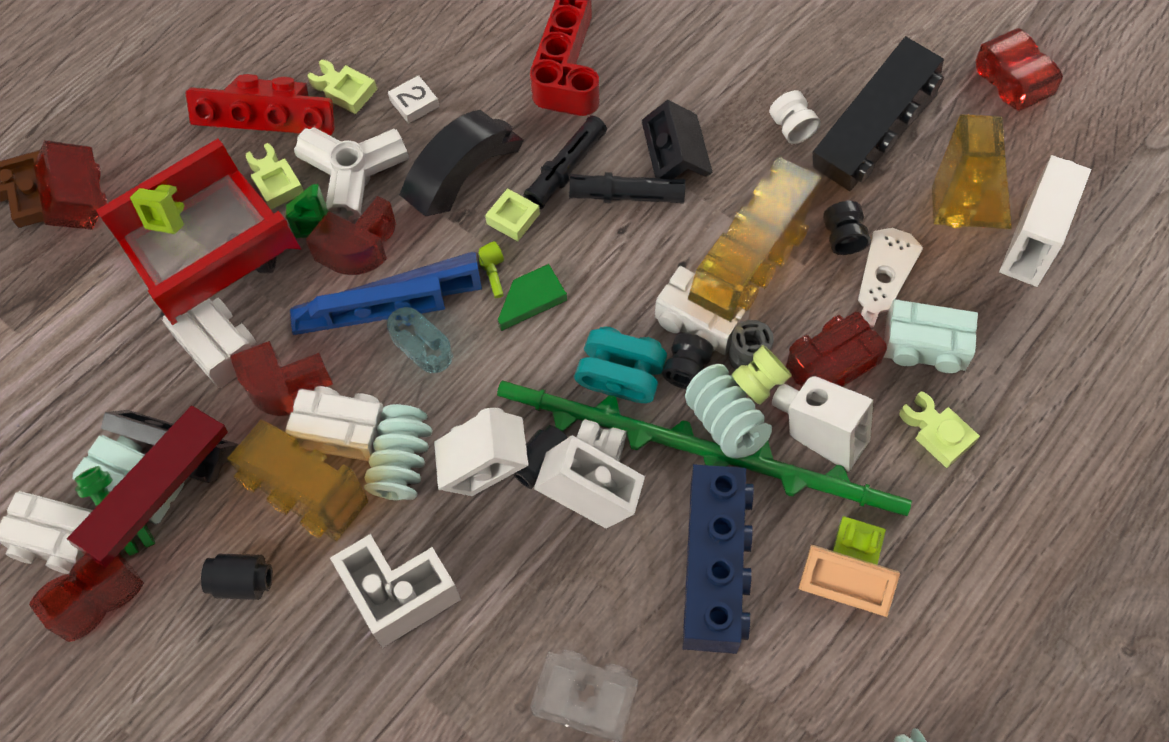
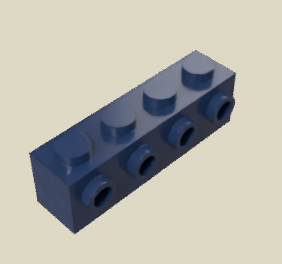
[682,464,754,654]

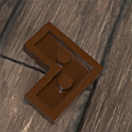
[0,150,56,228]

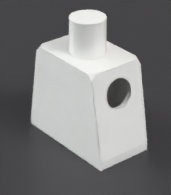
[772,376,873,472]

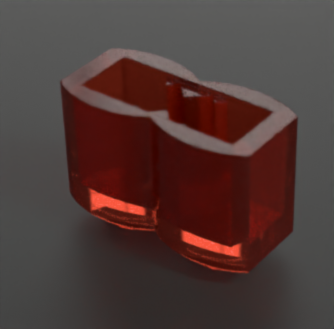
[975,28,1063,111]
[29,554,144,642]

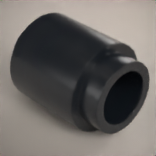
[513,425,568,489]
[201,553,273,600]

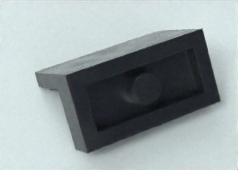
[641,100,713,179]

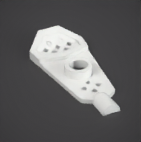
[858,228,923,328]

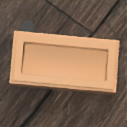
[798,544,900,617]

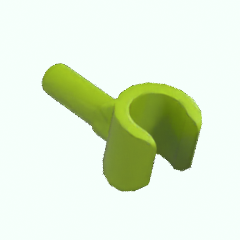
[478,241,504,298]

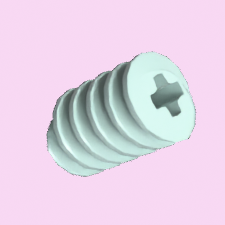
[685,364,772,459]
[364,404,433,500]

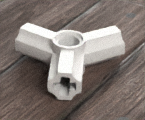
[294,127,409,223]

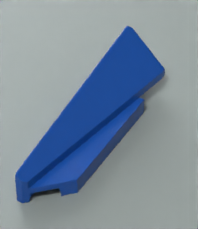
[290,252,482,335]

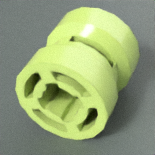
[732,345,792,405]

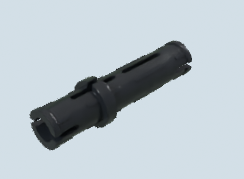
[523,115,607,209]
[569,172,685,204]

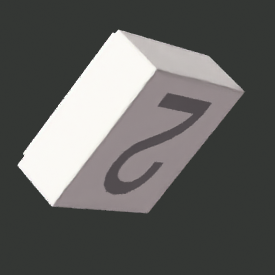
[388,75,439,124]

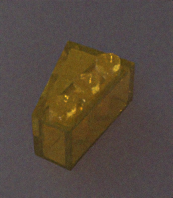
[932,114,1012,229]
[227,419,369,542]

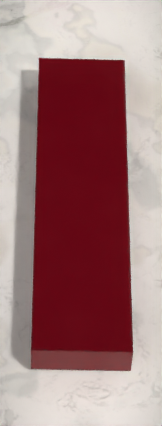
[67,405,228,568]

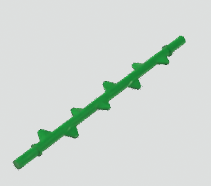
[497,380,912,517]

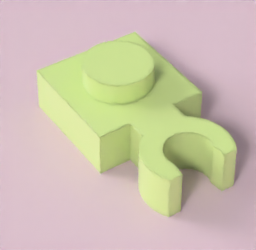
[307,60,377,114]
[246,143,303,210]
[899,391,980,468]

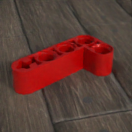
[530,0,599,116]

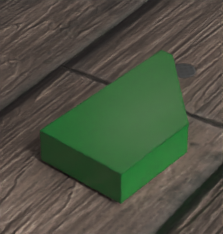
[285,184,334,238]
[498,264,567,331]

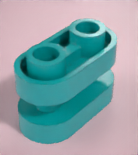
[574,326,668,403]

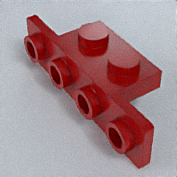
[186,74,335,136]

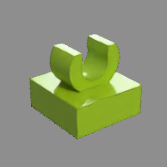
[130,184,185,234]
[832,516,886,565]

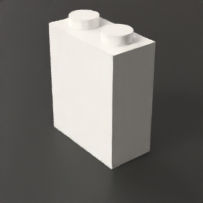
[999,155,1091,287]

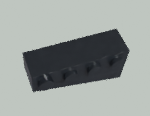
[813,36,944,191]

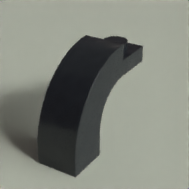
[399,110,524,217]

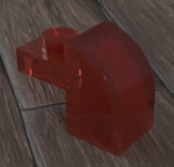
[306,196,396,275]
[230,341,333,416]

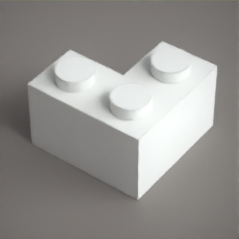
[330,534,461,648]

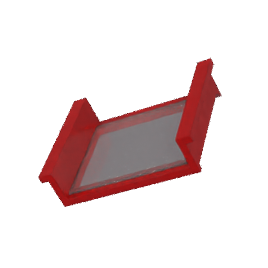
[96,138,302,325]

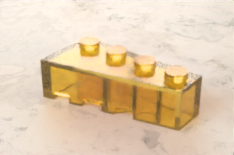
[687,156,821,322]

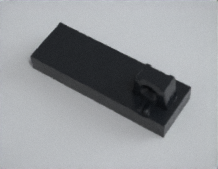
[101,410,240,483]

